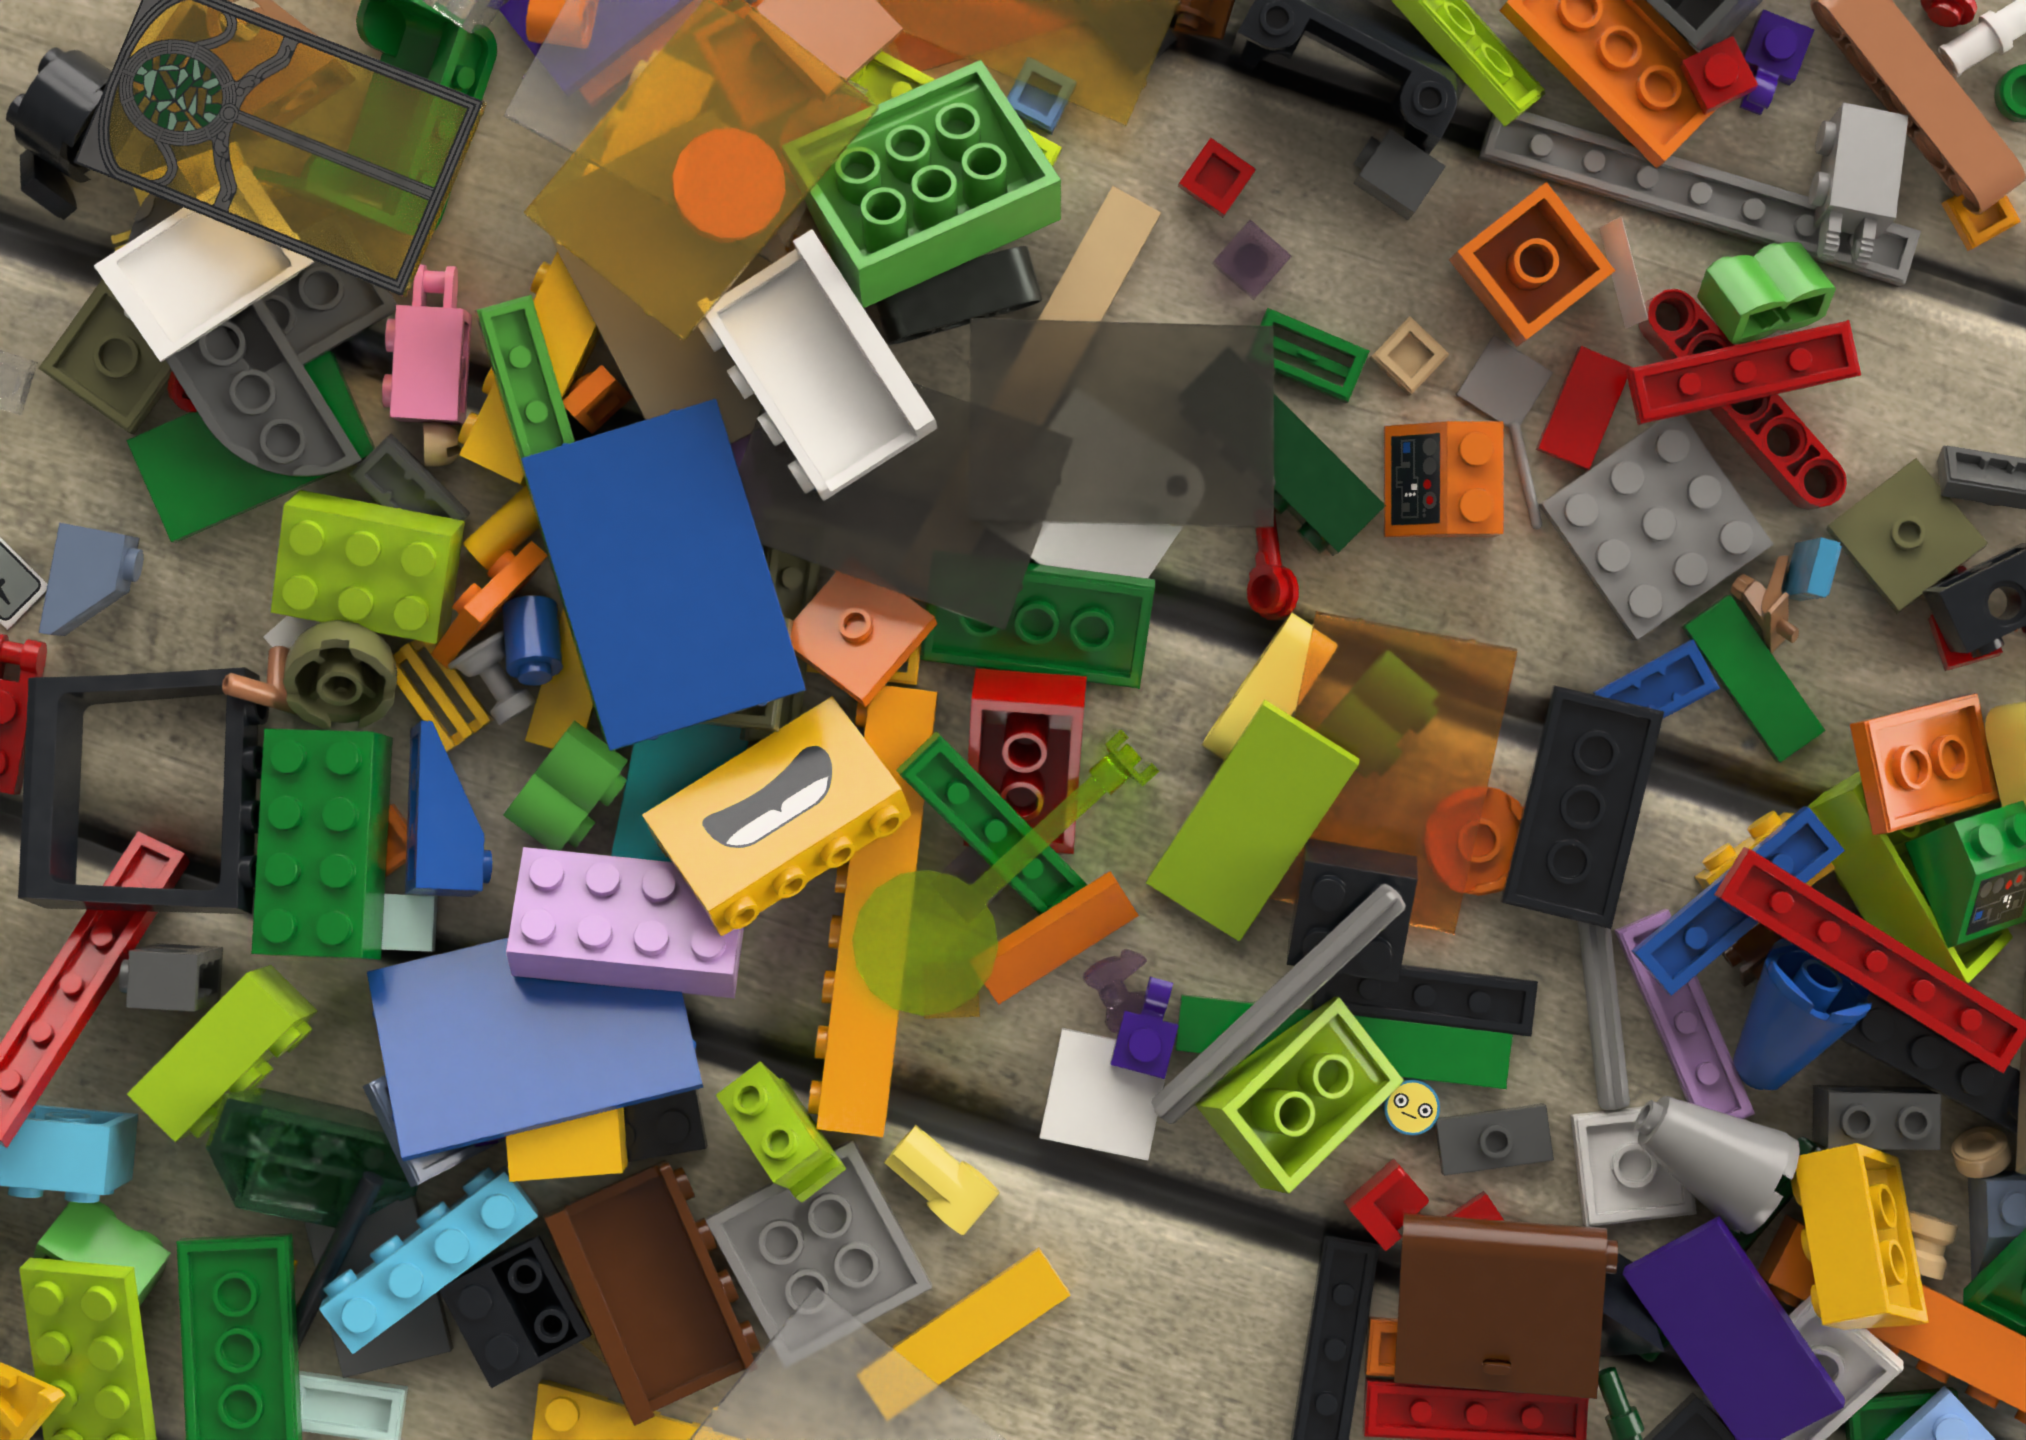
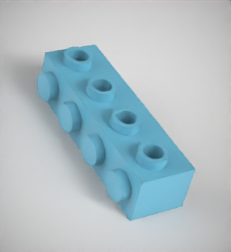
[319,1165,538,1354]

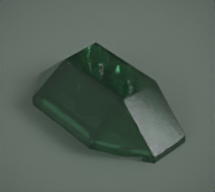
[205,1088,419,1228]

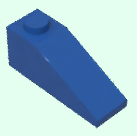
[405,720,492,897]

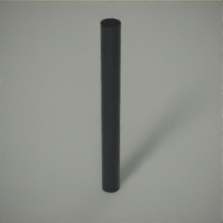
[296,1171,384,1350]

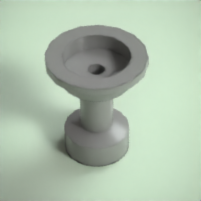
[448,630,537,726]

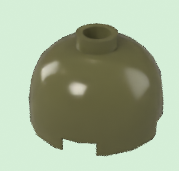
[283,620,397,729]

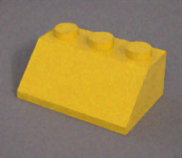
[1791,1143,1929,1330]

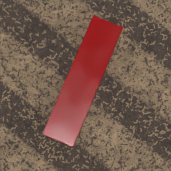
[1626,320,1861,425]
[1362,1377,1589,1440]

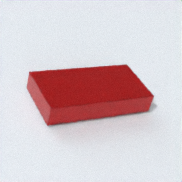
[1535,346,1632,471]

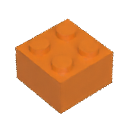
[1449,182,1616,347]

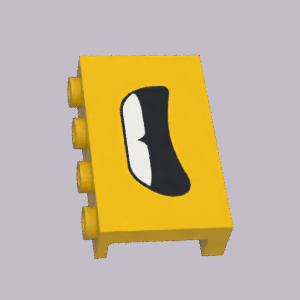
[642,696,911,936]

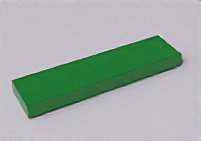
[896,731,1088,915]

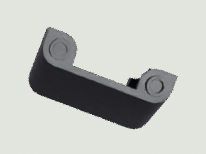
[1229,0,1466,154]

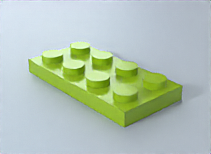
[19,1257,157,1440]

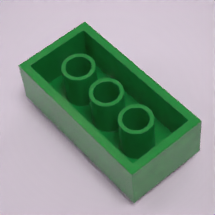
[251,728,393,960]

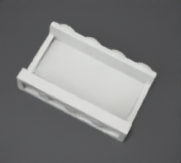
[696,229,938,501]

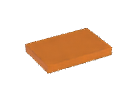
[1850,693,2000,835]

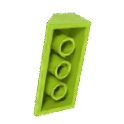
[1807,771,2013,984]

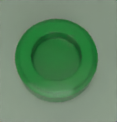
[1994,64,2026,123]

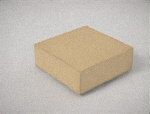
[1370,316,1450,396]

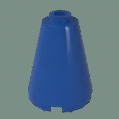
[1733,938,1872,1090]

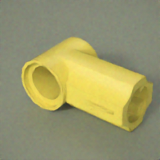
[884,1125,1000,1235]

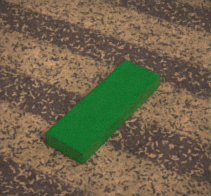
[1681,595,1826,763]

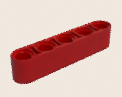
[1638,289,1847,510]

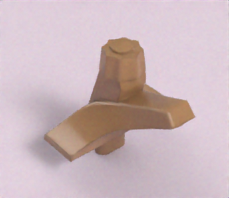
[1730,556,1799,653]

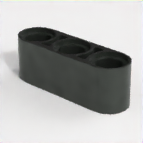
[876,246,1042,345]

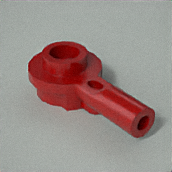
[1247,509,1299,620]

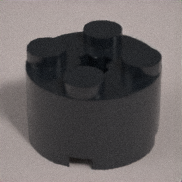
[6,47,142,183]

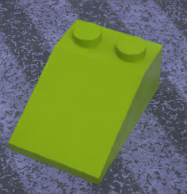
[1195,997,1404,1194]

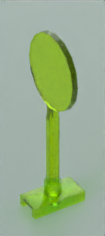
[852,728,1159,1016]

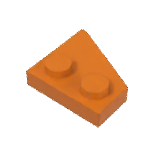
[431,540,548,669]

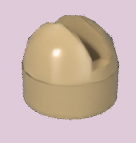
[423,422,462,467]

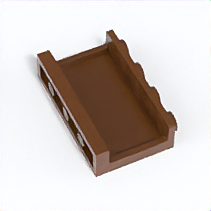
[542,1160,761,1426]

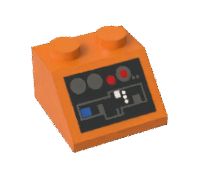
[1384,421,1504,537]

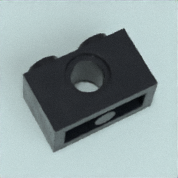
[1922,543,2026,658]

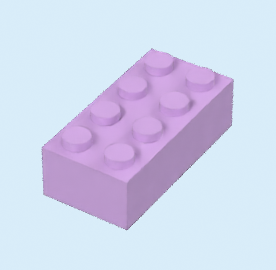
[506,847,744,998]

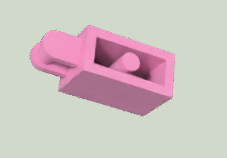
[382,264,472,425]

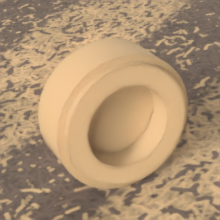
[1951,1127,2012,1178]

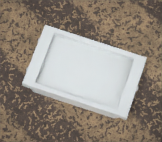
[94,166,314,362]

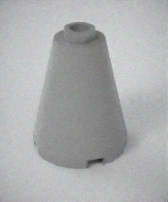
[1635,1096,1800,1235]

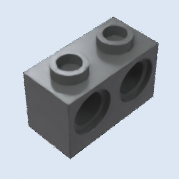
[119,943,223,1012]
[1812,1085,1941,1150]

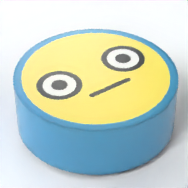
[1382,1078,1440,1135]

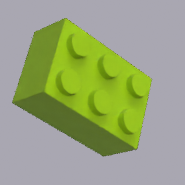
[270,490,465,644]
[127,965,318,1142]

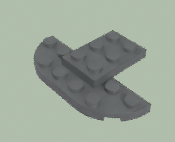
[128,168,397,477]

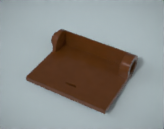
[1394,1213,1618,1399]

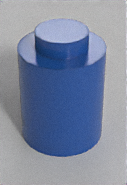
[502,596,563,686]

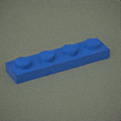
[1631,806,1845,996]

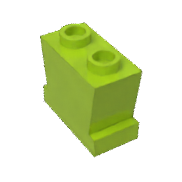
[715,1061,846,1202]

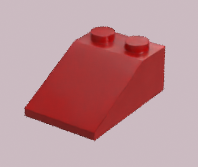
[963,668,1087,854]

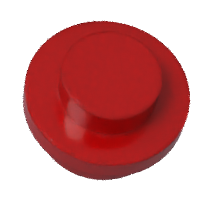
[1920,0,1977,27]

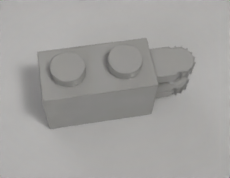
[1809,102,1909,268]

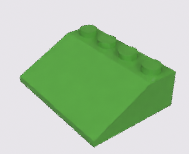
[782,60,1061,308]

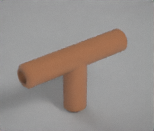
[222,646,297,715]

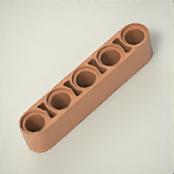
[1810,0,2026,215]

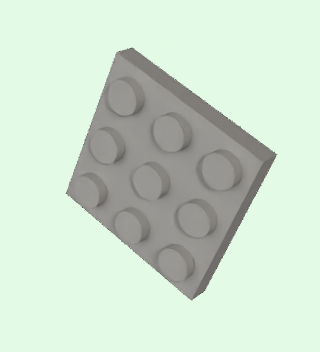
[1539,415,1774,640]
[706,1138,932,1367]

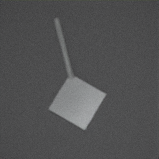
[1456,335,1553,529]

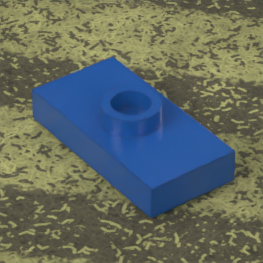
[1592,639,1720,719]

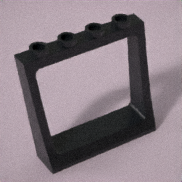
[18,667,269,914]

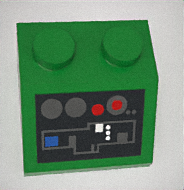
[1905,800,2026,948]

